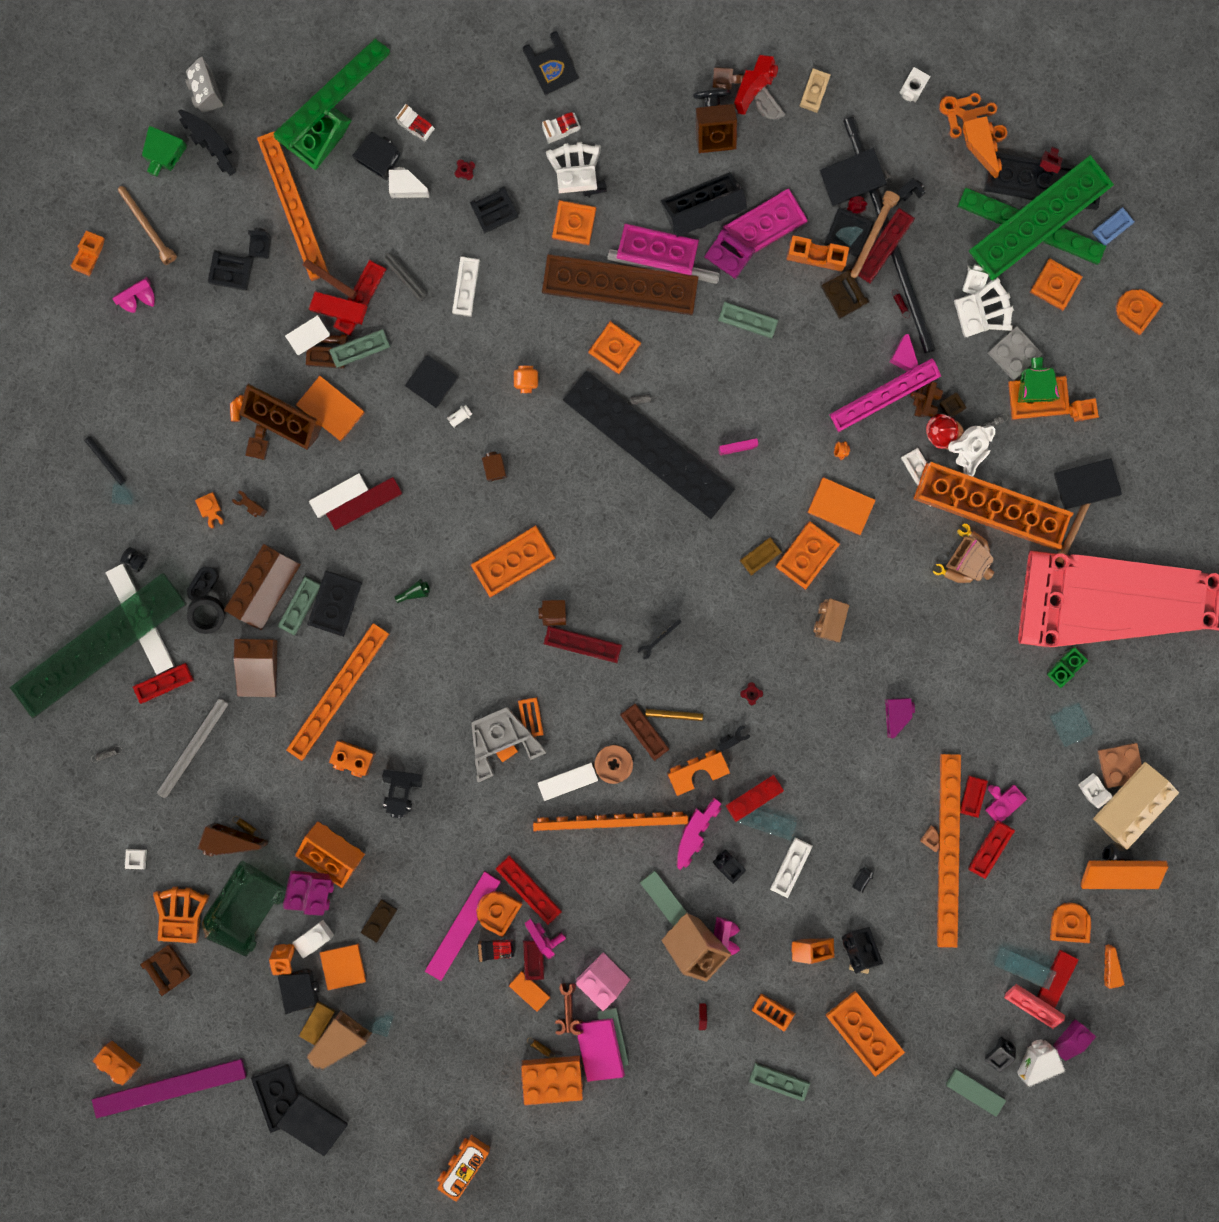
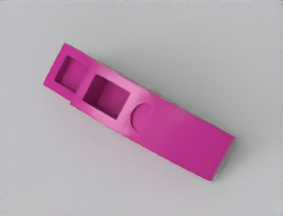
[677,798,722,870]

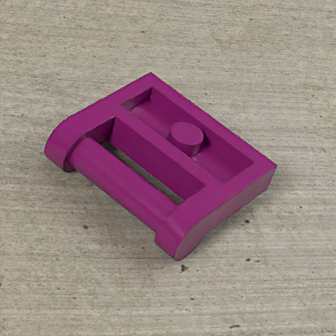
[704,229,755,280]

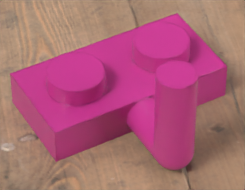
[985,785,1027,822]
[524,919,566,959]

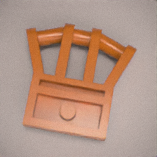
[153,886,210,943]

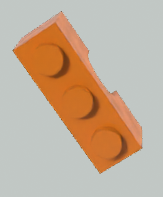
[786,235,849,272]
[667,749,730,796]

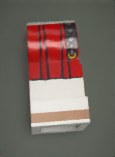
[396,104,434,142]
[542,112,581,143]

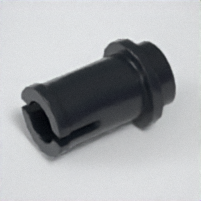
[583,180,607,198]
[852,867,874,893]

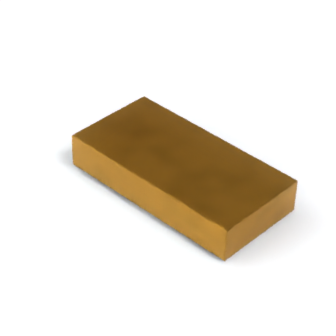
[739,537,782,575]
[299,1001,335,1046]

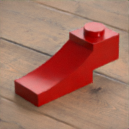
[734,55,778,115]

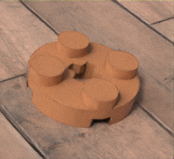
[595,745,633,784]

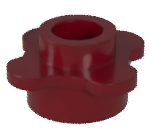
[455,159,475,180]
[847,196,867,213]
[740,682,763,705]

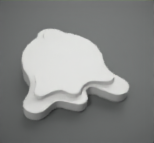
[948,425,995,477]

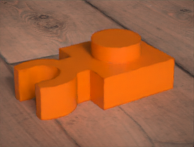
[195,492,224,529]

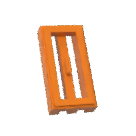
[518,697,544,737]

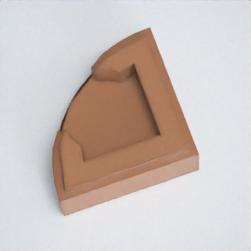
[920,826,939,852]

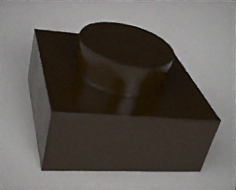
[939,392,967,418]

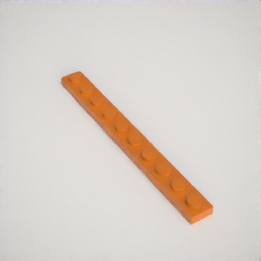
[937,754,961,948]

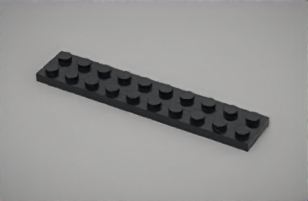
[563,370,735,519]

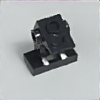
[382,769,423,818]

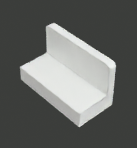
[285,315,330,355]

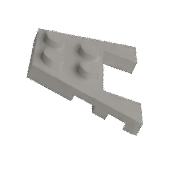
[471,707,547,782]

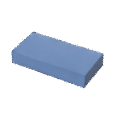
[1092,208,1134,245]

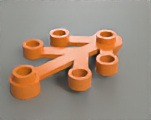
[939,93,1007,142]

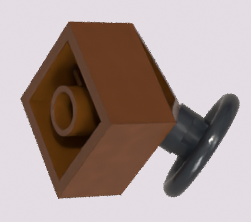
[693,89,737,153]

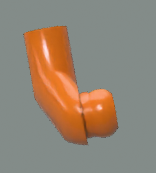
[230,395,244,422]

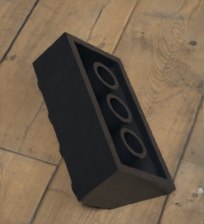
[660,172,747,237]

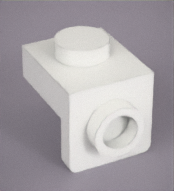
[1078,773,1113,808]

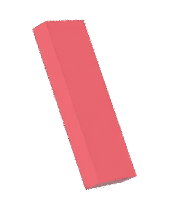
[1004,984,1065,1029]

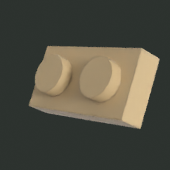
[799,69,830,113]

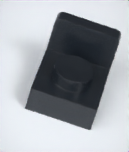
[896,178,926,203]
[248,228,271,259]
[713,849,747,884]
[985,1037,1016,1073]

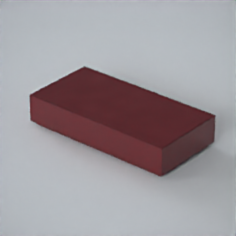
[523,940,544,980]

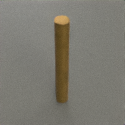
[645,709,703,721]

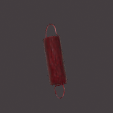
[892,289,910,318]

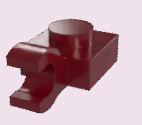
[1040,146,1063,173]

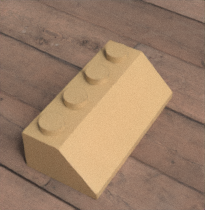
[1093,762,1179,850]

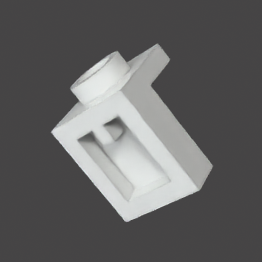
[962,264,988,294]

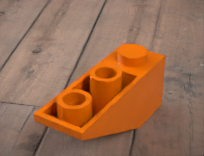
[962,116,1002,178]

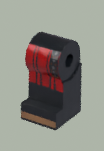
[477,940,514,962]

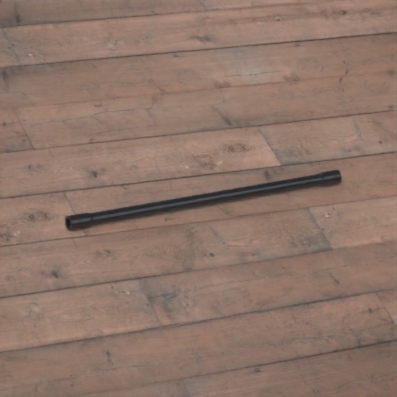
[843,117,936,353]

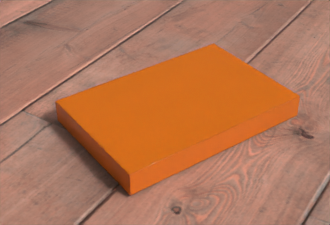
[296,376,365,441]
[1008,376,1070,420]
[807,477,876,535]
[775,521,840,590]

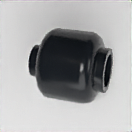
[1102,843,1133,861]

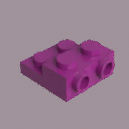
[283,871,334,916]

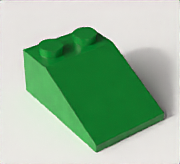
[286,107,352,170]

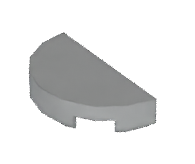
[755,87,785,119]

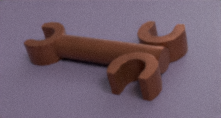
[555,983,584,1035]

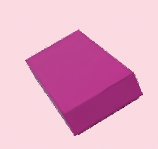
[718,438,759,455]

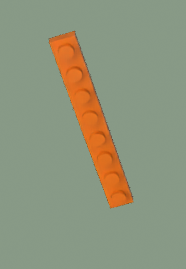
[257,131,329,281]
[286,623,390,761]
[533,811,688,831]

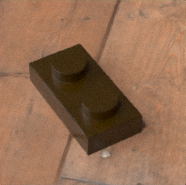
[361,899,398,943]

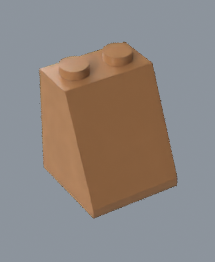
[662,913,732,982]
[307,1011,372,1069]

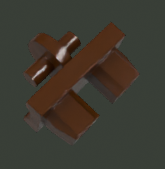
[909,381,943,417]

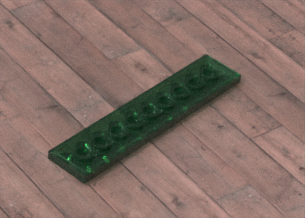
[9,573,187,718]

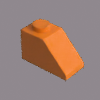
[791,938,834,964]

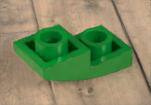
[1047,646,1088,688]

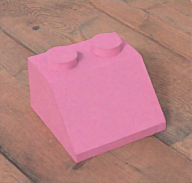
[576,952,630,1011]

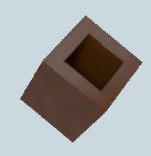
[482,452,507,482]
[538,600,566,626]

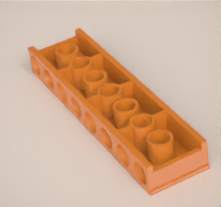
[913,462,1073,550]

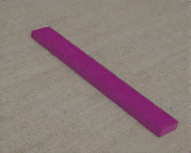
[91,1058,247,1119]

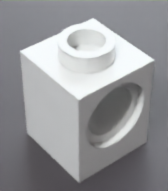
[899,67,930,102]

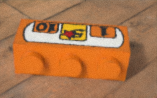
[437,1135,490,1202]

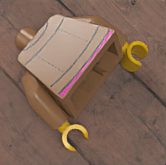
[933,524,994,583]

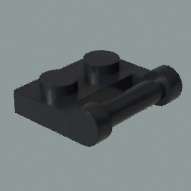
[470,186,519,234]
[208,250,253,291]

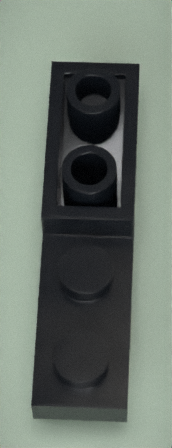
[178,109,236,176]

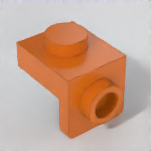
[1070,398,1099,422]
[269,944,295,975]

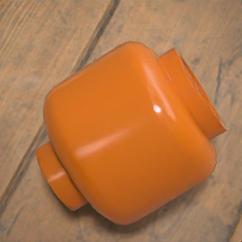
[514,366,538,393]

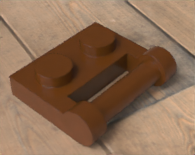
[306,334,348,369]
[140,944,191,996]

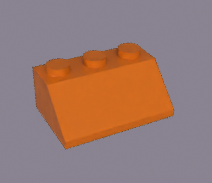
[295,822,365,888]

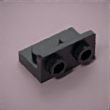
[842,927,883,974]

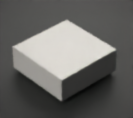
[125,849,147,869]

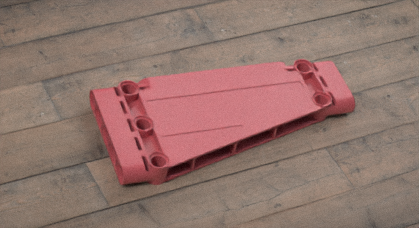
[1018,551,1219,647]

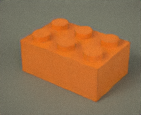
[521,1056,583,1105]

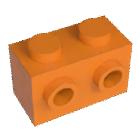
[329,740,376,778]
[93,1041,141,1086]

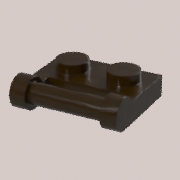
[821,269,870,319]

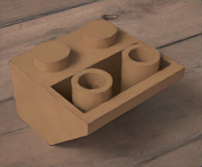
[813,599,849,643]

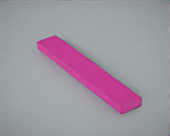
[829,358,941,432]
[425,871,501,981]

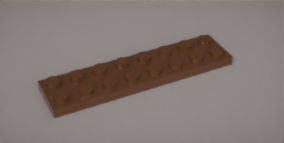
[542,254,699,316]

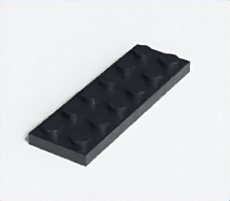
[984,152,1105,210]

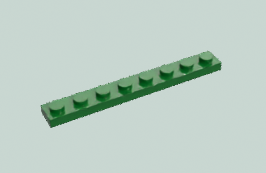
[273,39,390,149]
[957,188,1106,265]

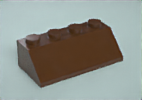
[239,383,322,450]
[224,544,301,630]

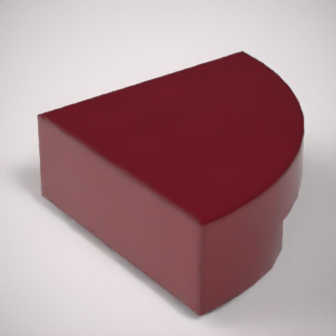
[699,1003,707,1030]

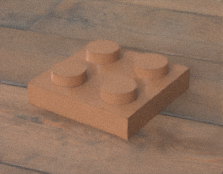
[1098,743,1142,788]

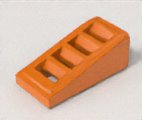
[1104,944,1125,989]
[752,993,796,1032]

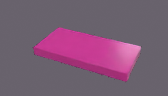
[723,188,808,259]
[616,224,699,275]

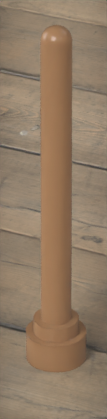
[118,186,177,265]
[851,191,900,278]
[1055,503,1091,565]

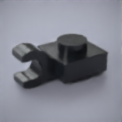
[717,725,750,752]

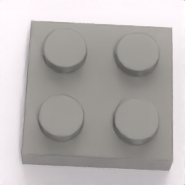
[988,326,1042,381]

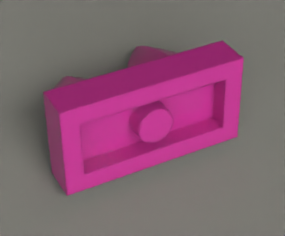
[112,277,155,313]
[714,917,740,956]

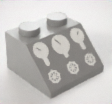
[185,57,224,113]

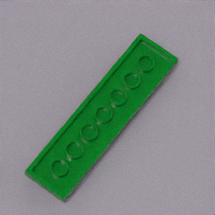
[969,155,1114,280]

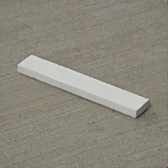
[105,564,175,675]

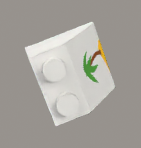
[1017,1039,1065,1086]

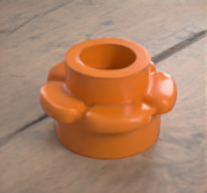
[834,441,850,460]

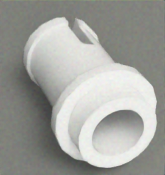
[447,405,472,428]

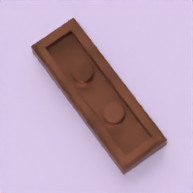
[303,259,357,300]
[620,704,669,761]

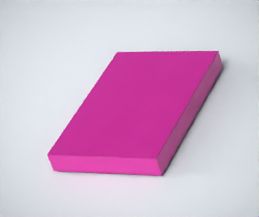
[576,1018,625,1082]

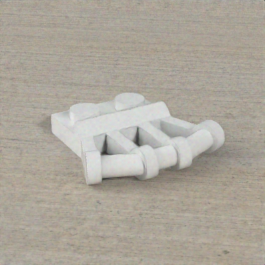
[546,142,601,193]
[954,277,1014,337]

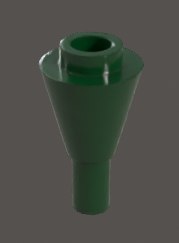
[395,579,430,603]

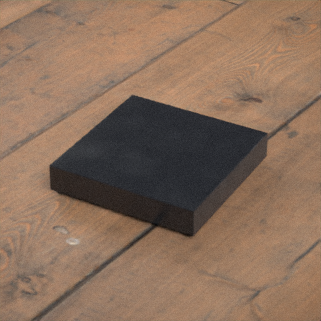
[824,208,874,258]
[405,355,458,409]

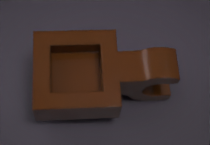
[713,67,744,89]
[245,425,269,460]
[232,491,267,517]

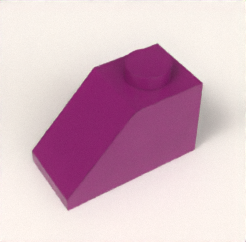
[885,698,915,738]
[1052,1019,1096,1061]

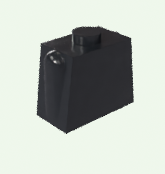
[352,132,401,181]
[278,969,319,1015]

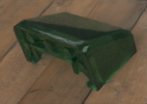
[202,861,287,957]

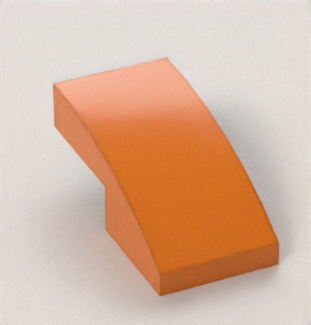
[71,230,105,276]

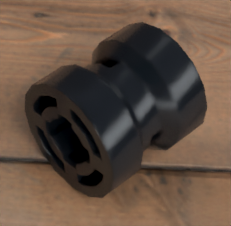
[120,547,148,573]

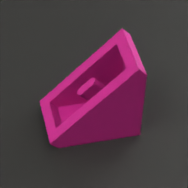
[890,334,919,372]

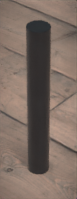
[84,436,126,485]

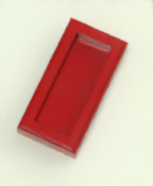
[960,775,988,818]

